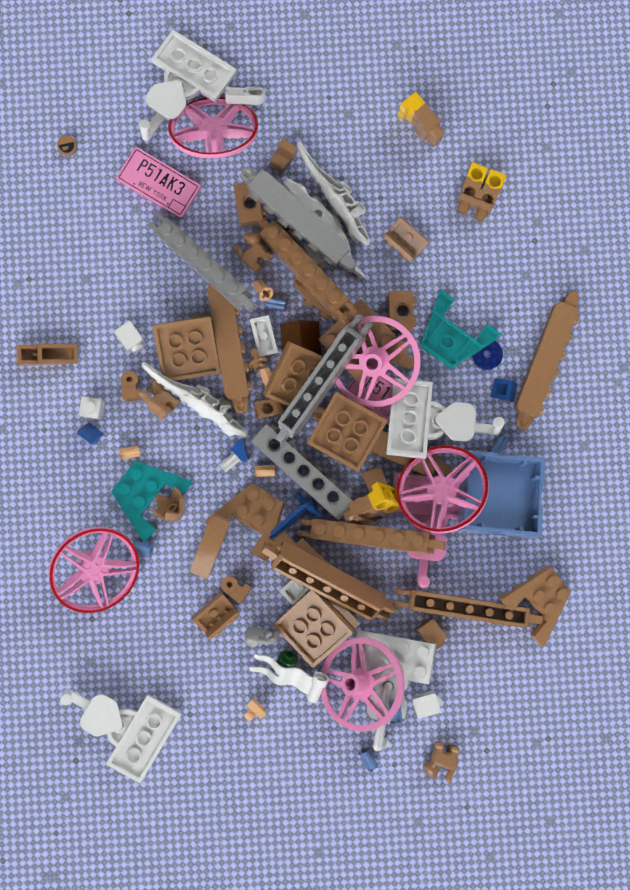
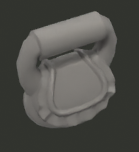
[245,626,279,647]

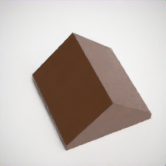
[280,320,321,355]

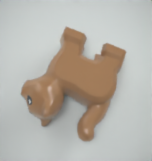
[232,232,273,273]
[138,380,181,420]
[423,741,460,783]

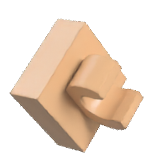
[244,697,267,722]

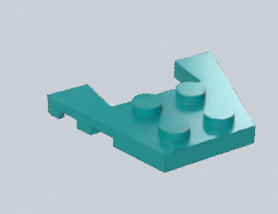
[420,290,502,370]
[111,461,193,542]

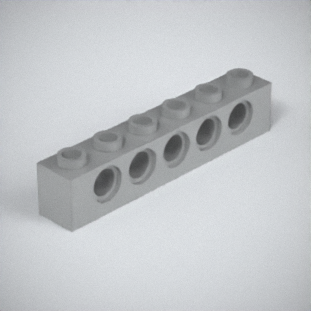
[251,424,354,520]

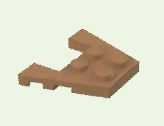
[204,483,285,563]
[499,565,571,647]

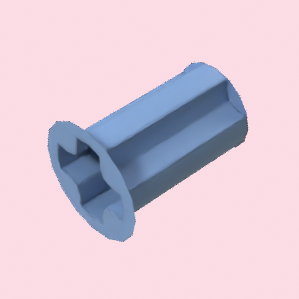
[266,297,288,312]
[490,434,512,454]
[133,540,154,557]
[388,700,405,723]
[357,747,379,771]

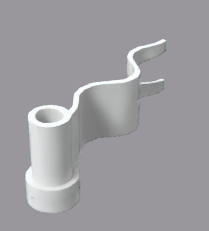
[249,653,329,703]

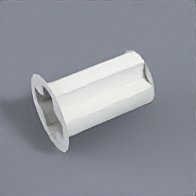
[219,453,242,472]

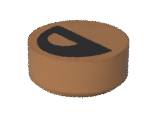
[57,135,78,156]

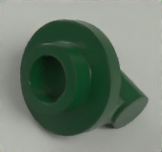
[277,650,298,668]

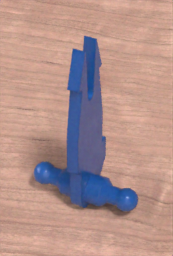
[269,492,323,540]

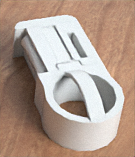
[226,86,265,105]

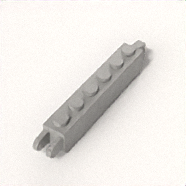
[240,166,356,272]
[147,213,256,313]
[275,314,373,443]

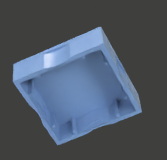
[458,450,545,539]

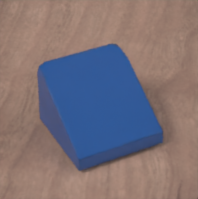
[491,378,517,402]
[77,423,103,445]
[231,438,250,462]

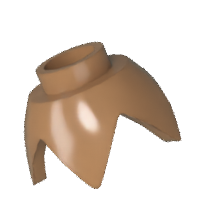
[150,487,185,521]

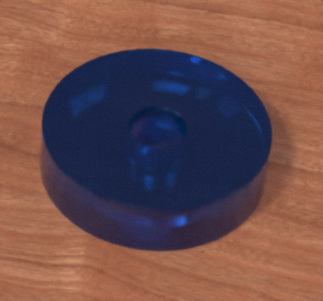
[471,341,503,370]

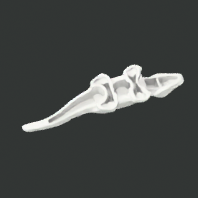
[297,141,370,246]
[283,179,365,279]
[141,362,247,438]

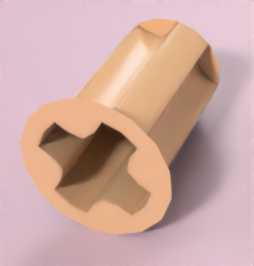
[253,280,273,301]
[258,367,272,388]
[119,445,141,461]
[255,465,275,477]

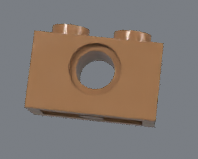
[233,183,266,228]
[388,291,417,333]

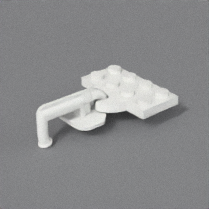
[139,30,237,141]
[386,378,505,459]
[357,630,436,751]
[60,688,181,783]

